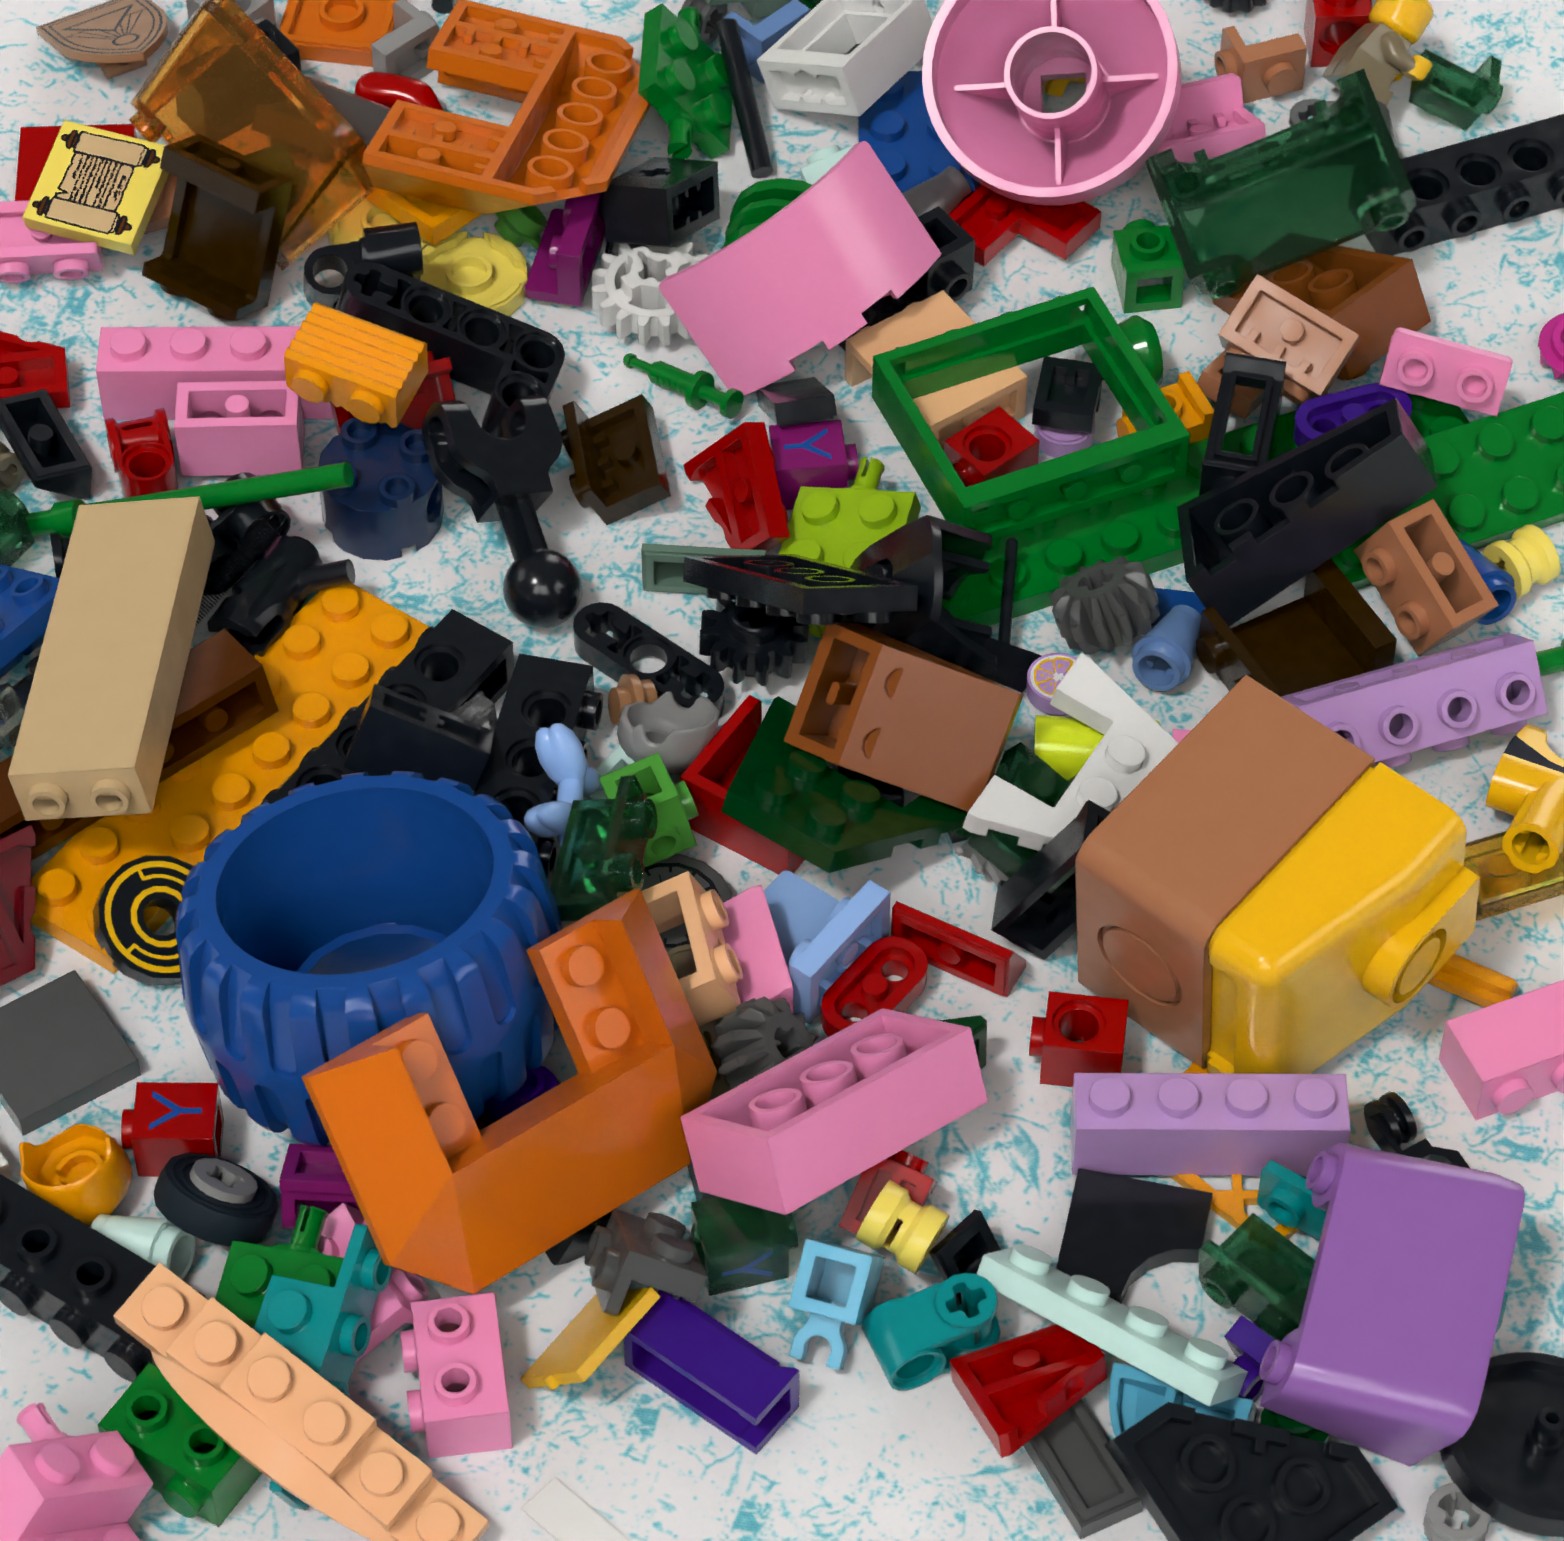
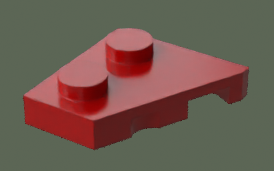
[683,422,790,553]
[949,1324,1107,1458]

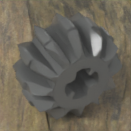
[1050,557,1160,654]
[709,996,819,1090]

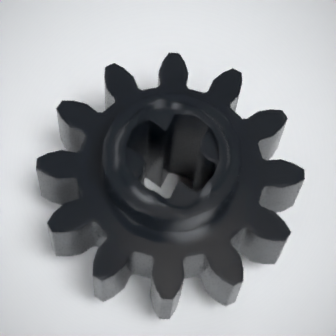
[699,599,809,686]

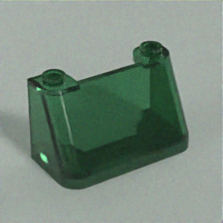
[1145,69,1416,299]

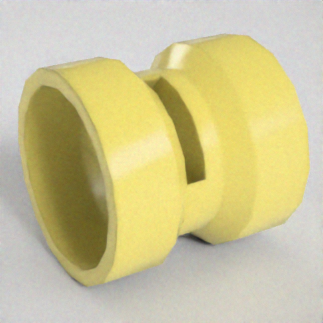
[856,1180,950,1274]

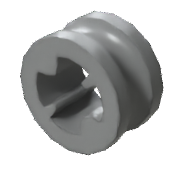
[1423,1483,1491,1541]

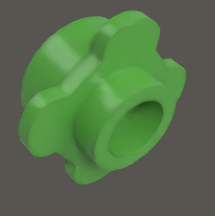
[494,205,547,250]

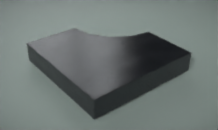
[1056,1168,1213,1304]

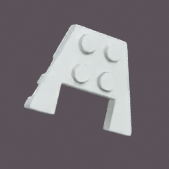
[962,653,1178,851]

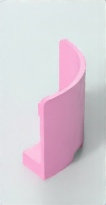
[659,141,942,396]

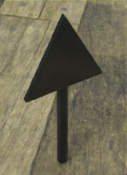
[983,537,1042,693]

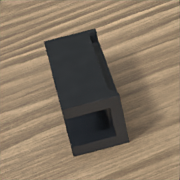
[1199,352,1286,496]
[991,800,1111,960]

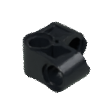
[303,222,423,309]

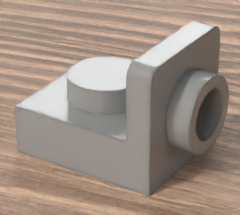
[371,0,440,80]

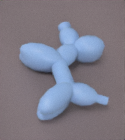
[524,723,622,904]

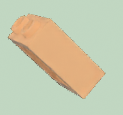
[562,871,743,1027]

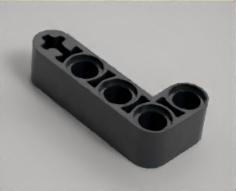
[335,262,565,438]

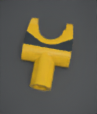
[1486,724,1564,874]

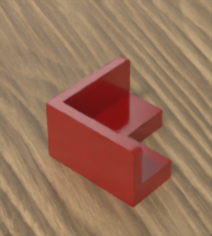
[680,695,805,875]

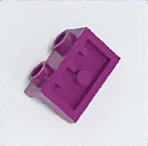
[525,192,605,307]

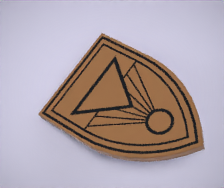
[36,0,169,79]

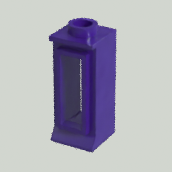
[624,1290,799,1455]

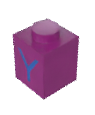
[769,420,858,510]

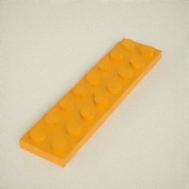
[31,584,429,974]

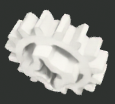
[591,241,709,346]

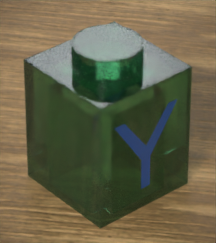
[691,1197,798,1296]

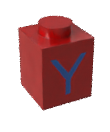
[121,1082,224,1177]

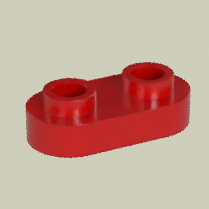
[821,936,928,1037]

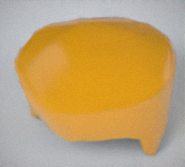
[19,1123,132,1226]

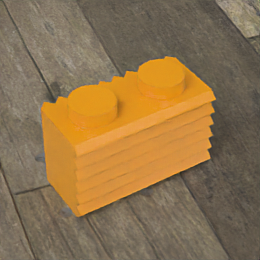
[284,302,428,428]

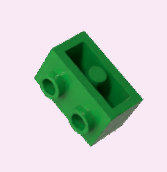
[98,1363,262,1527]

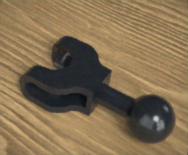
[422,395,583,628]

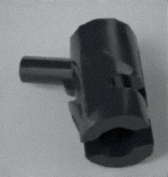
[207,535,355,657]

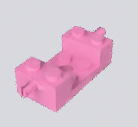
[0,1402,154,1541]

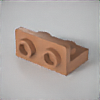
[1218,274,1361,406]

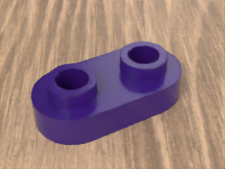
[1293,383,1412,446]

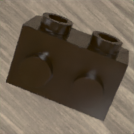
[561,394,671,525]

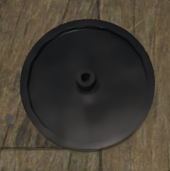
[1440,1352,1564,1537]

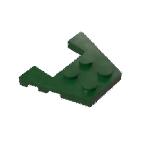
[721,696,974,873]

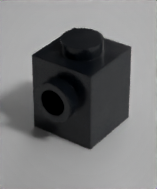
[909,206,975,302]

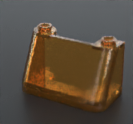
[129,0,374,271]

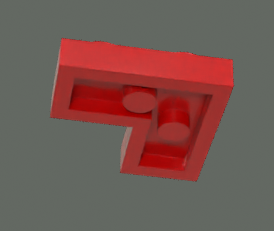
[949,185,1102,266]

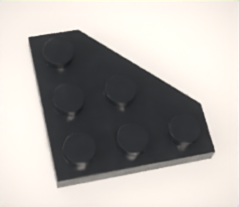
[1104,1402,1398,1541]

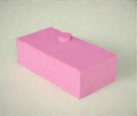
[680,1008,988,1215]

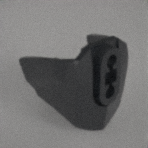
[825,515,997,681]

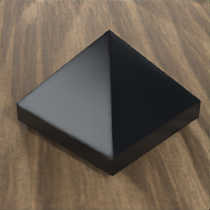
[929,1210,1001,1305]

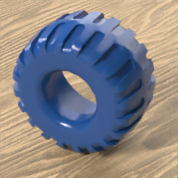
[175,771,562,1147]

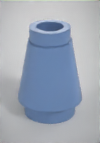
[1132,605,1201,691]

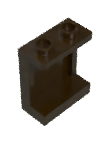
[142,134,294,321]

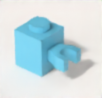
[788,1239,885,1370]

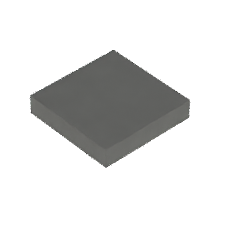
[0,970,141,1136]

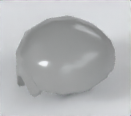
[617,692,720,774]

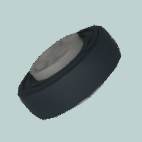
[153,1153,278,1247]

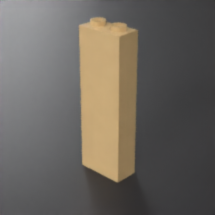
[8,496,215,821]

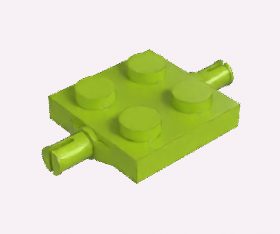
[779,457,921,638]

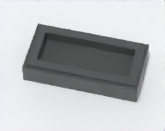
[1023,1399,1143,1540]

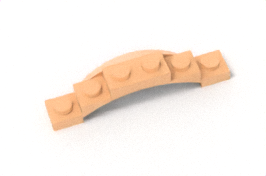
[113,1262,489,1541]

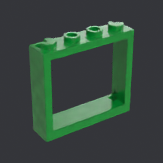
[872,286,1190,539]

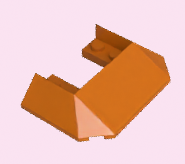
[362,0,651,215]
[301,889,717,1294]

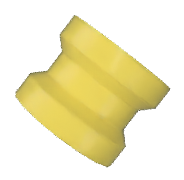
[1483,525,1560,600]

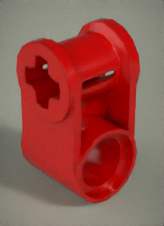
[104,408,179,498]

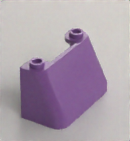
[1259,1143,1525,1467]

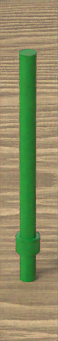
[10,462,354,540]

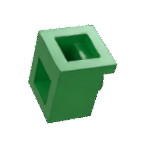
[1111,219,1185,314]

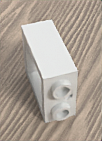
[757,0,932,116]

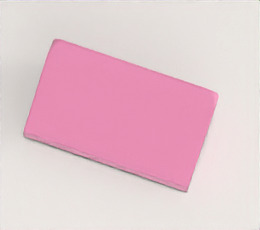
[722,885,793,1014]

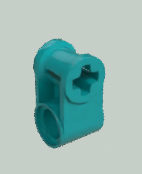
[861,1273,1000,1391]

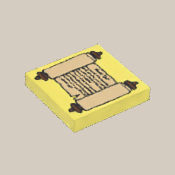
[22,120,169,255]

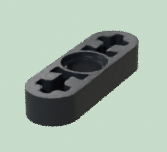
[573,602,725,718]

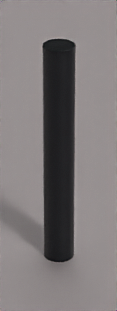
[715,18,773,178]

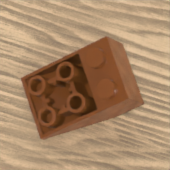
[784,622,1024,811]

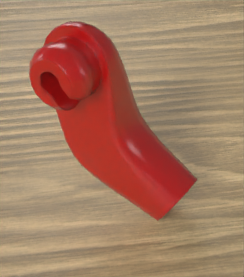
[355,72,444,111]

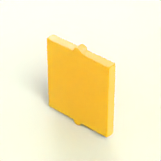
[520,1287,660,1390]

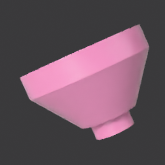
[922,0,1182,206]

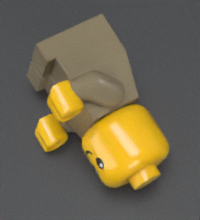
[1322,0,1434,106]

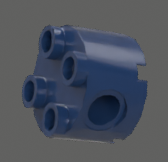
[318,417,444,561]

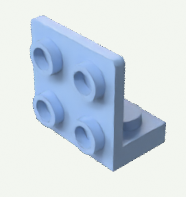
[764,870,891,1024]

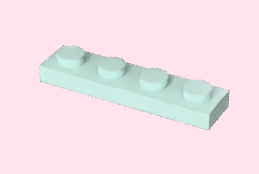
[976,1244,1248,1407]

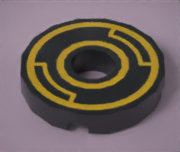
[93,856,193,985]

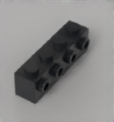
[0,1174,205,1382]

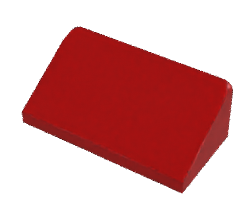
[891,901,1026,997]

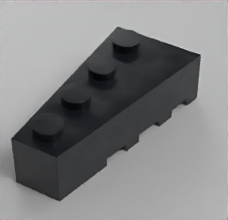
[1177,398,1438,627]

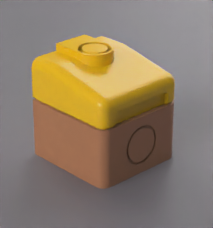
[1075,675,1480,1074]

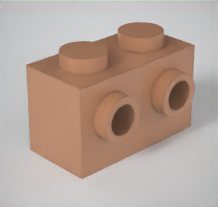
[1354,499,1499,656]

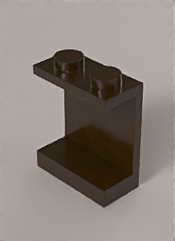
[1196,558,1397,697]

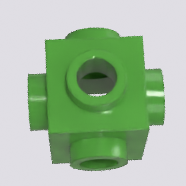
[599,753,699,870]

